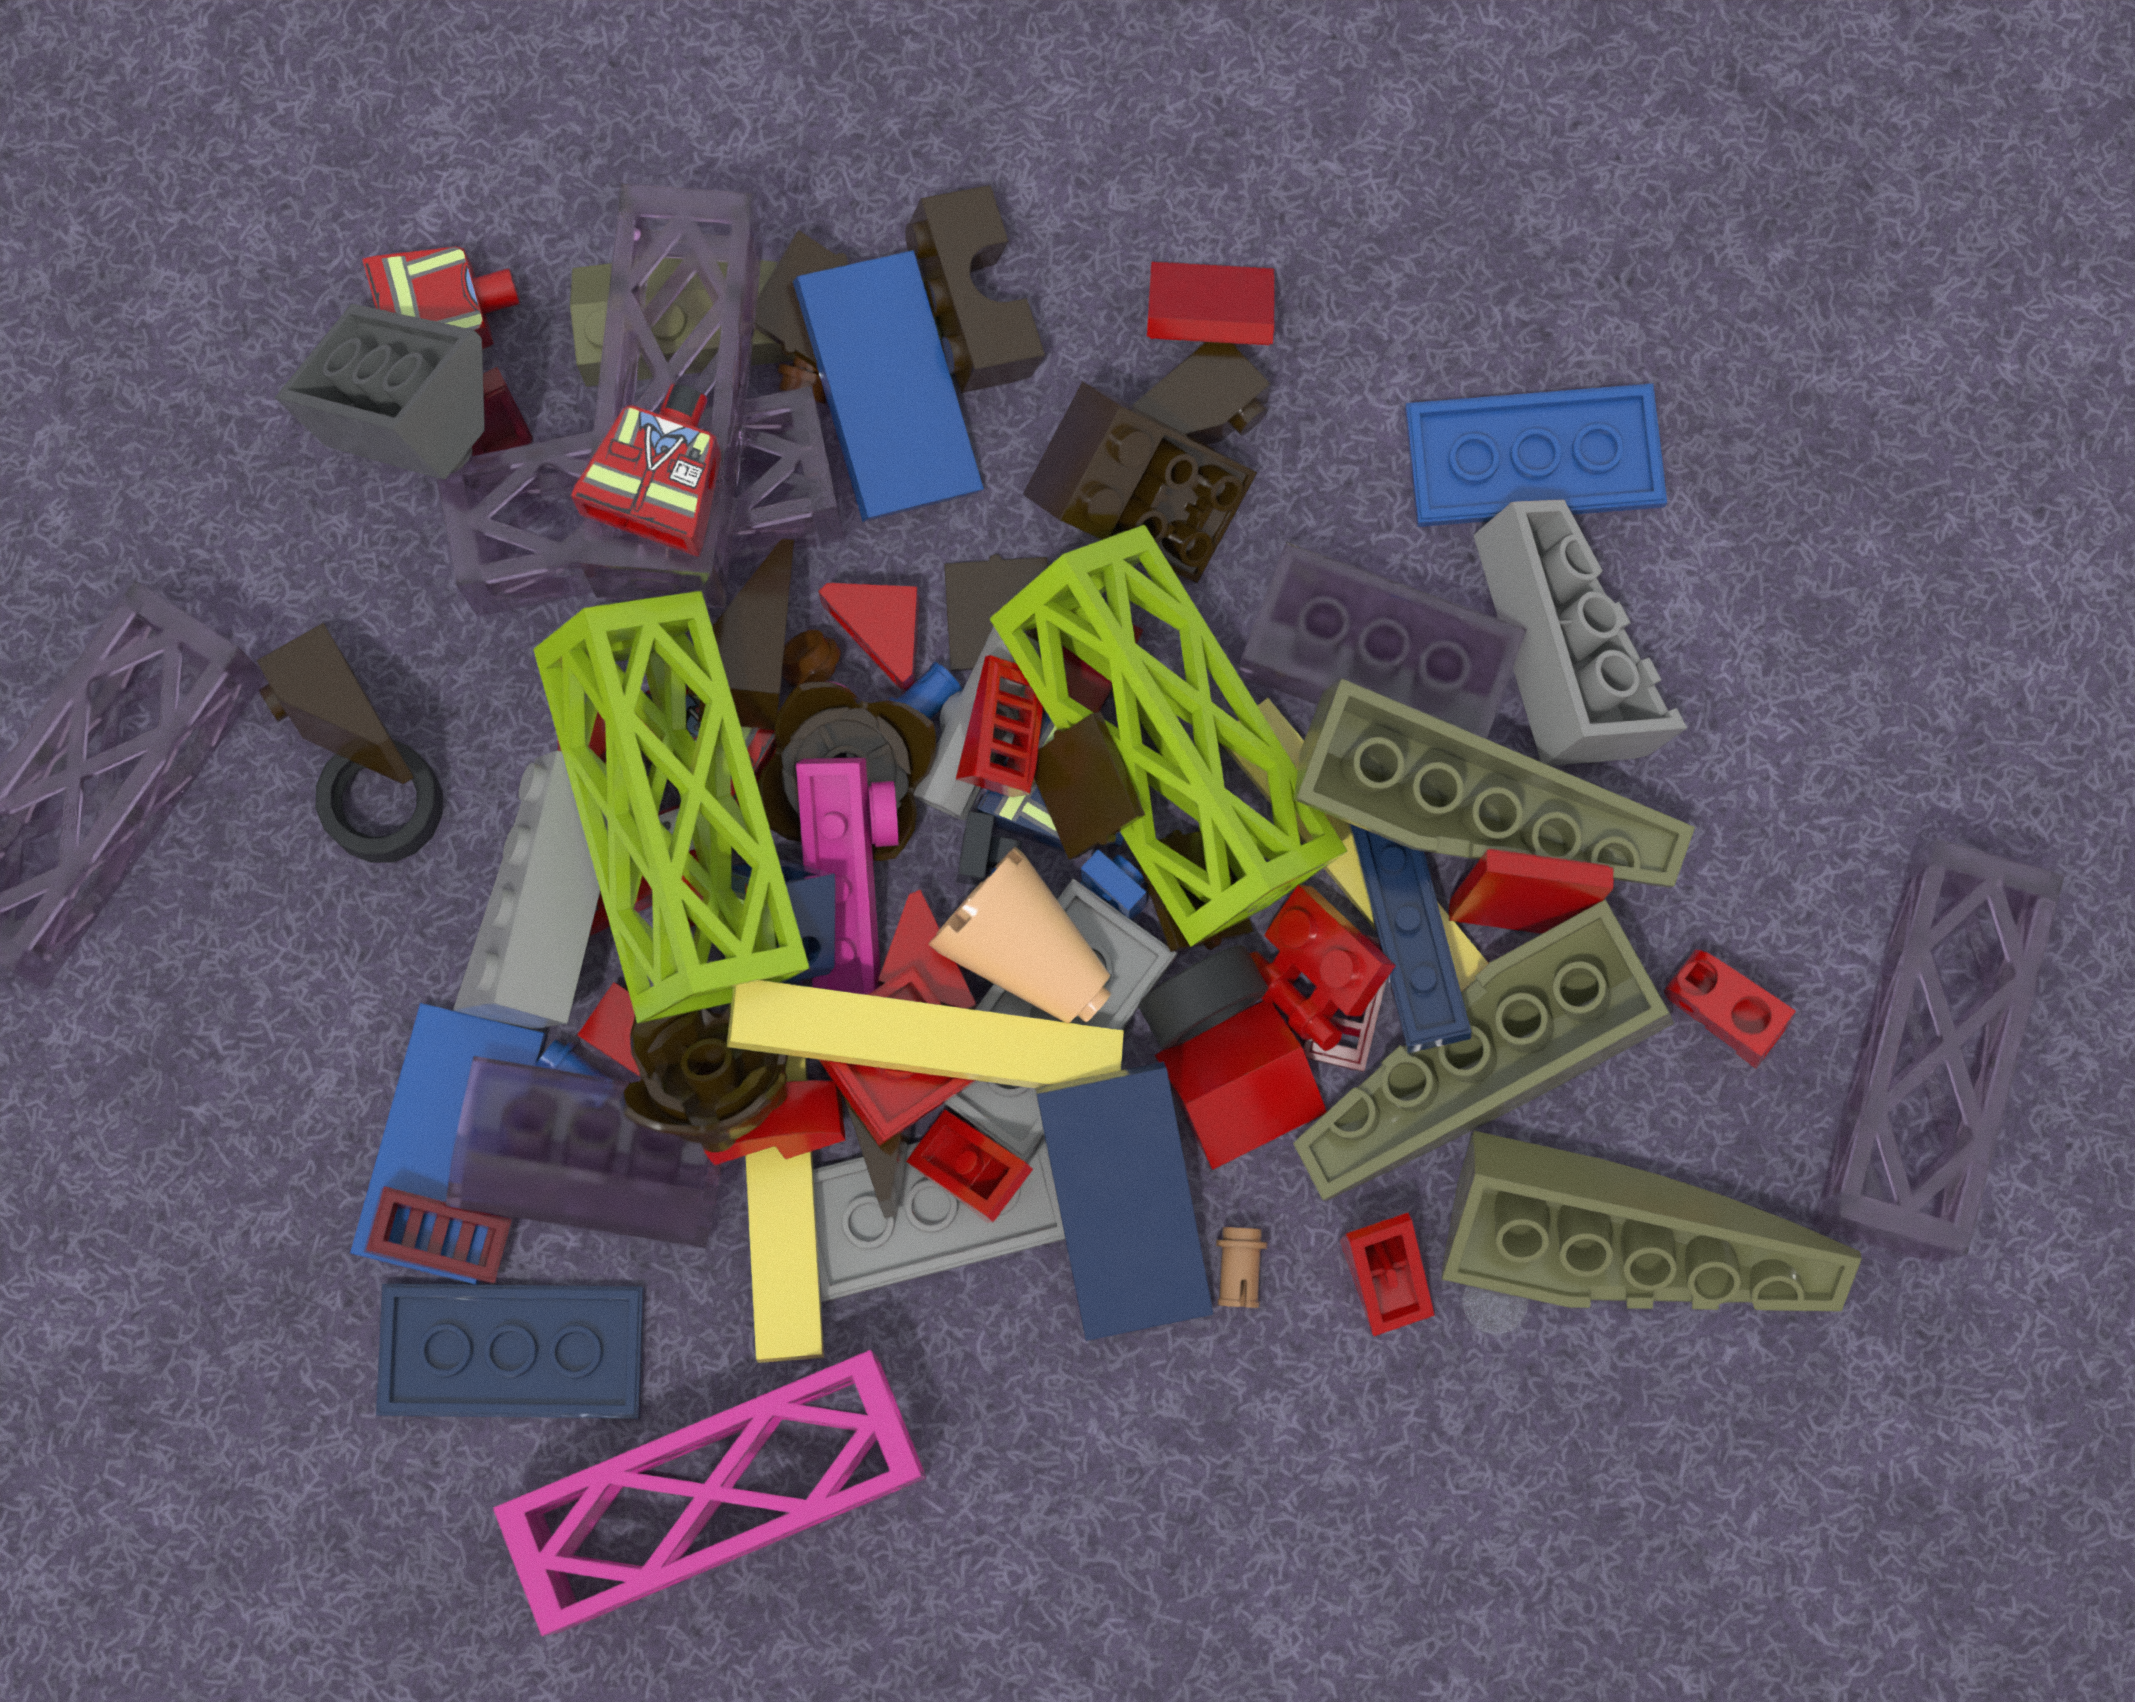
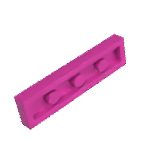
[796,758,881,995]

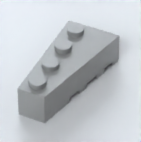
[1473,499,1687,766]
[453,750,608,1029]

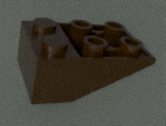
[1023,381,1258,583]

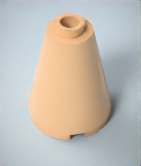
[928,847,1112,1024]

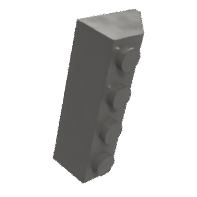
[274,303,484,480]

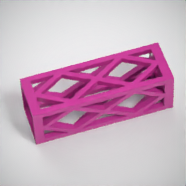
[493,1350,927,1636]

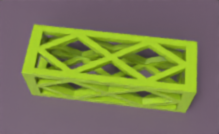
[990,525,1348,947]
[533,591,809,1024]

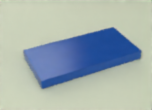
[793,250,984,522]
[1405,383,1667,527]
[350,1003,547,1285]

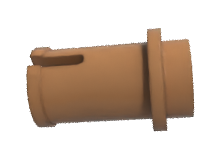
[1216,1227,1267,1308]

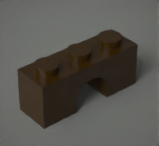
[905,185,1045,393]

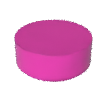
[868,781,898,847]

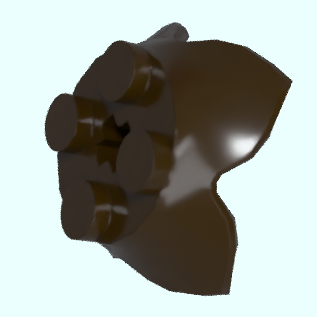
[757,682,936,861]
[620,1003,788,1153]

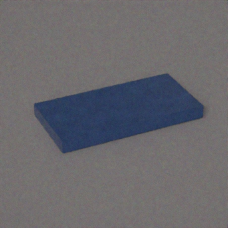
[1035,1062,1214,1341]
[376,1284,645,1419]

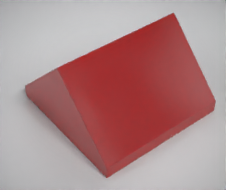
[1154,1001,1327,1170]

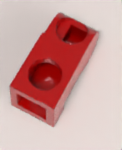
[1663,949,1796,1069]

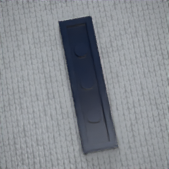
[1348,823,1472,1054]

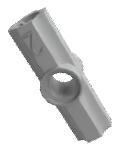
[913,627,1042,821]

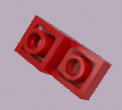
[704,1080,846,1166]

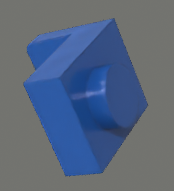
[1080,849,1146,921]

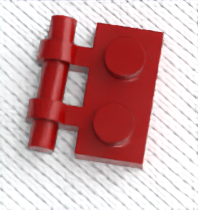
[1250,885,1396,1051]

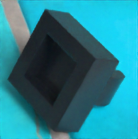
[956,811,1022,886]

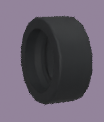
[315,739,443,863]
[1138,945,1269,1049]

